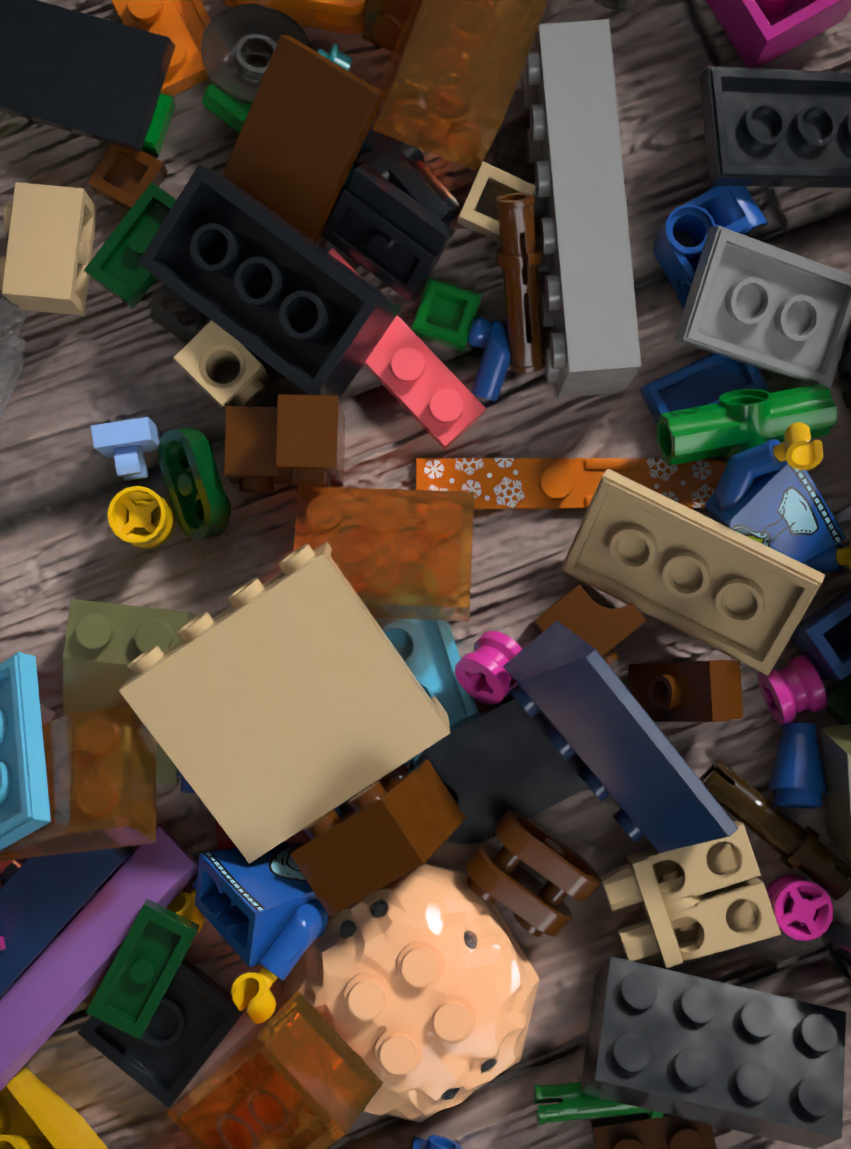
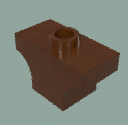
[530,584,647,665]
[629,660,743,722]

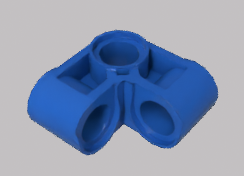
[653,185,768,309]

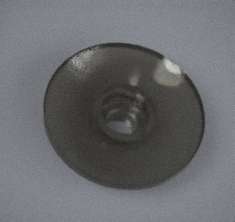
[201,4,312,105]

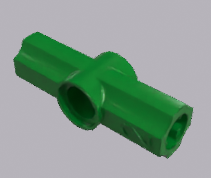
[656,384,837,466]

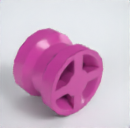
[455,630,522,705]
[758,655,827,725]
[766,874,833,941]

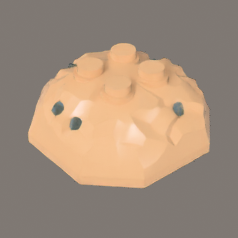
[281,863,540,1123]

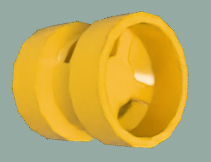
[107,486,176,549]

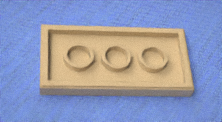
[560,469,825,675]

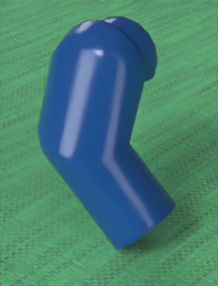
[467,317,511,401]

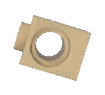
[173,320,269,413]

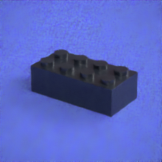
[138,164,402,400]
[580,956,846,1149]

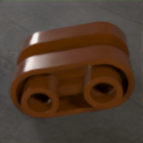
[465,809,601,937]

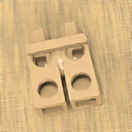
[600,817,781,968]

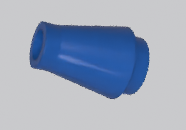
[768,722,828,809]

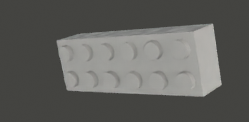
[521,19,642,398]

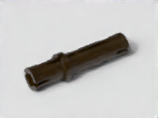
[700,759,851,900]

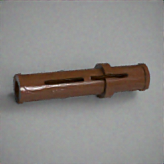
[496,193,545,373]

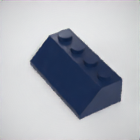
[503,621,739,853]

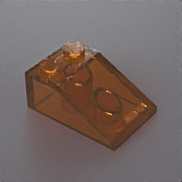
[373,0,548,172]
[0,706,157,861]

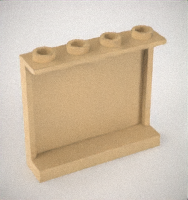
[119,542,451,864]

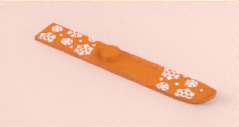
[416,458,727,509]

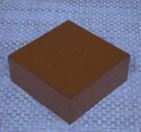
[88,144,168,211]

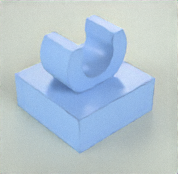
[91,417,161,481]

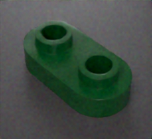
[158,427,231,540]

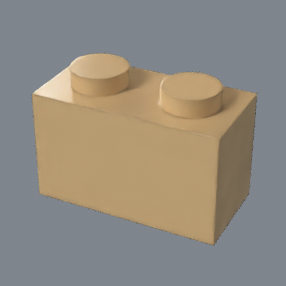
[0,182,97,316]

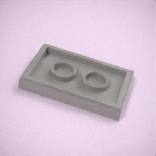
[674,226,851,388]

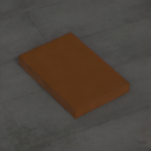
[223,35,386,244]

